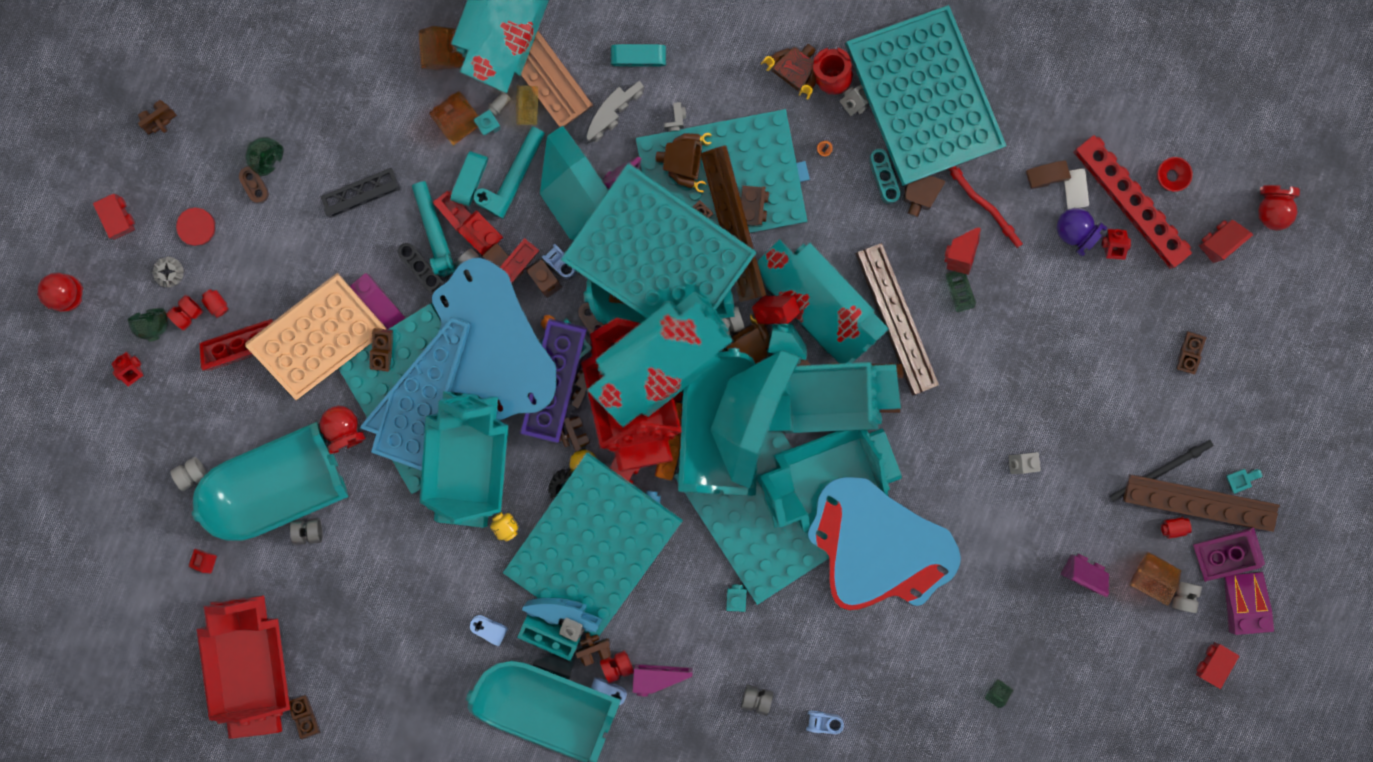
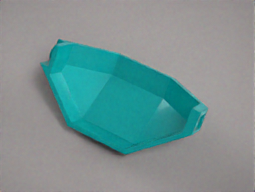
[540,126,608,241]
[710,350,802,489]

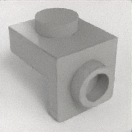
[664,102,686,132]
[1009,452,1041,474]
[559,618,584,642]

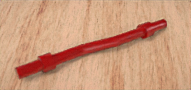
[948,166,1023,248]

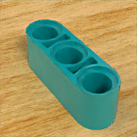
[611,44,666,67]
[869,149,900,204]
[450,151,488,207]

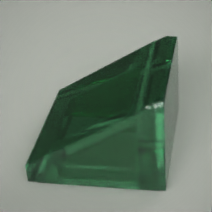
[985,679,1013,708]

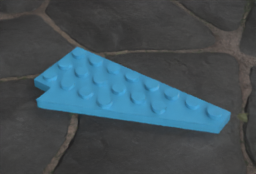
[360,318,471,471]

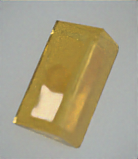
[516,85,538,125]

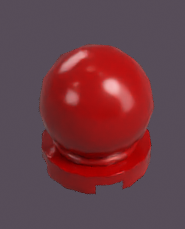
[813,48,853,95]
[1258,185,1300,231]
[37,272,83,312]
[319,405,366,454]

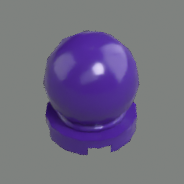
[1056,208,1107,257]

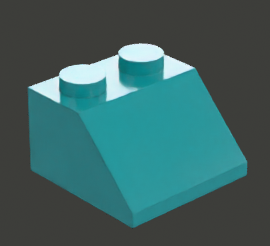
[768,323,807,360]

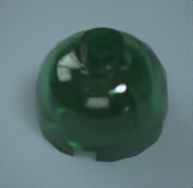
[245,137,284,176]
[127,308,168,342]

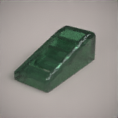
[945,271,976,312]

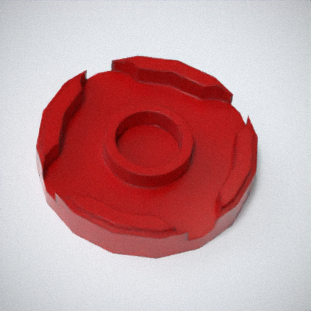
[176,207,215,246]

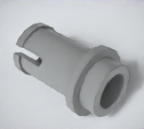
[487,92,511,116]

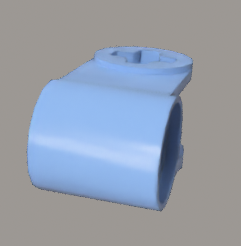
[541,244,577,279]
[470,615,508,646]
[591,677,627,705]
[806,710,844,734]

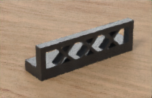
[320,168,401,218]

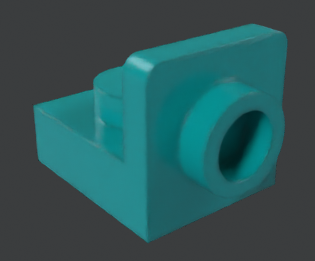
[474,109,501,136]
[726,584,747,612]

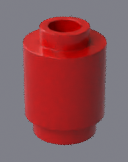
[201,289,229,318]
[1161,517,1192,539]

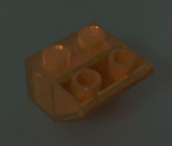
[419,26,465,70]
[429,90,478,146]
[1129,552,1182,606]

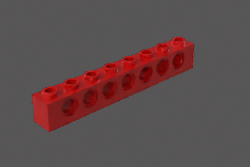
[1073,135,1192,269]

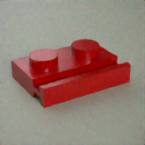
[456,210,503,255]

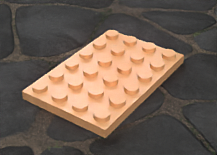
[245,272,386,400]

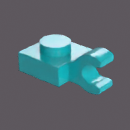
[1225,469,1263,494]

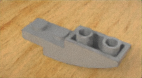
[586,81,644,143]

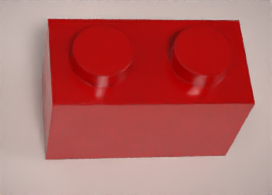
[93,193,135,240]
[752,295,800,324]
[1196,642,1240,689]

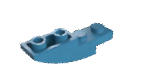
[522,598,602,632]

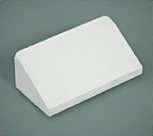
[1064,168,1089,209]

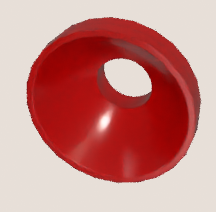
[1157,157,1193,192]

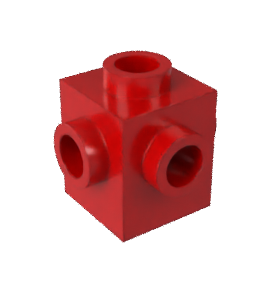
[1102,229,1131,260]
[111,352,144,387]

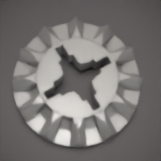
[152,257,184,287]

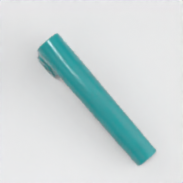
[474,126,545,219]
[412,181,456,277]

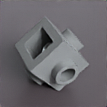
[840,85,869,116]

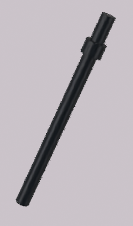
[1109,440,1214,502]

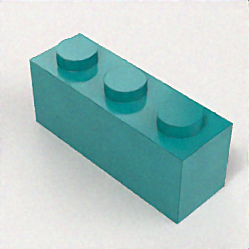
[517,614,582,661]

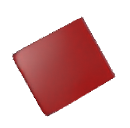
[188,549,217,574]

